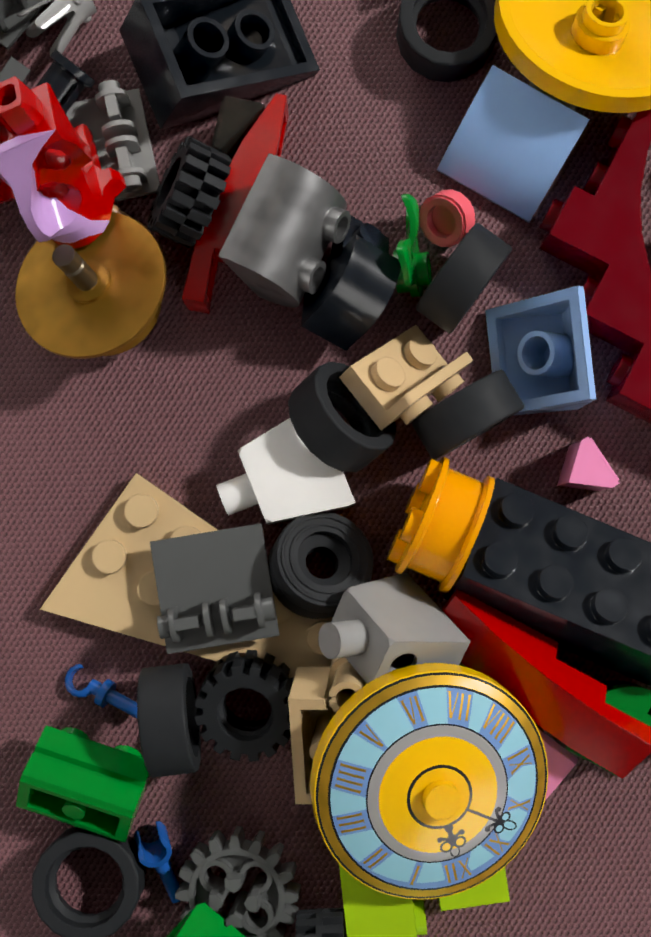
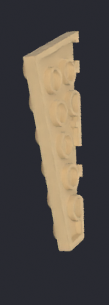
[40,473,333,678]

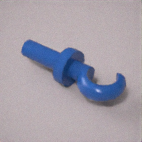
[65,664,137,718]

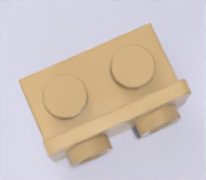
[339,325,474,431]

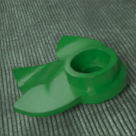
[393,194,432,297]

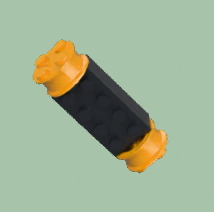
[387,457,651,686]

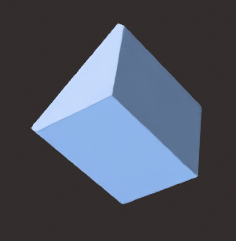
[485,286,596,415]

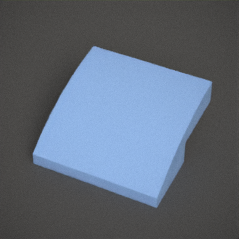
[437,65,590,223]

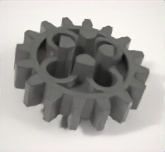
[175,826,302,937]

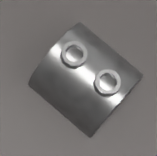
[218,153,351,308]

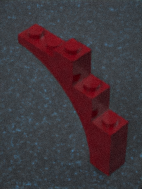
[539,109,651,424]

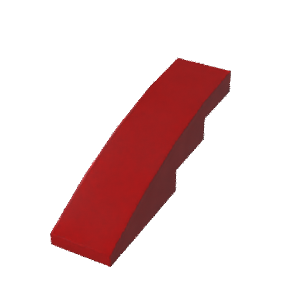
[182,93,288,314]
[442,590,651,779]

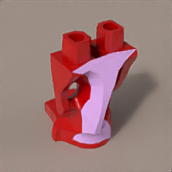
[0,76,126,249]

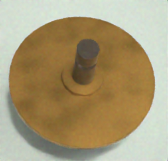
[15,212,166,359]

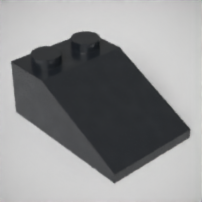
[119,0,320,129]

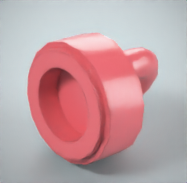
[419,189,476,247]

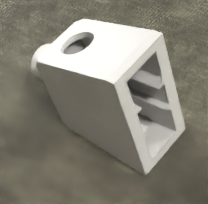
[216,418,356,525]

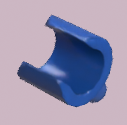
[134,821,180,903]

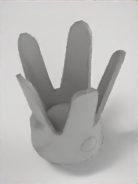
[16,0,97,57]

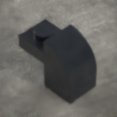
[301,215,401,351]

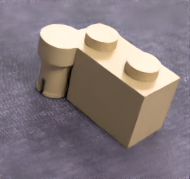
[288,657,366,804]

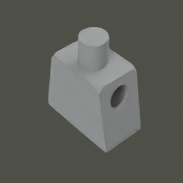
[318,573,471,684]

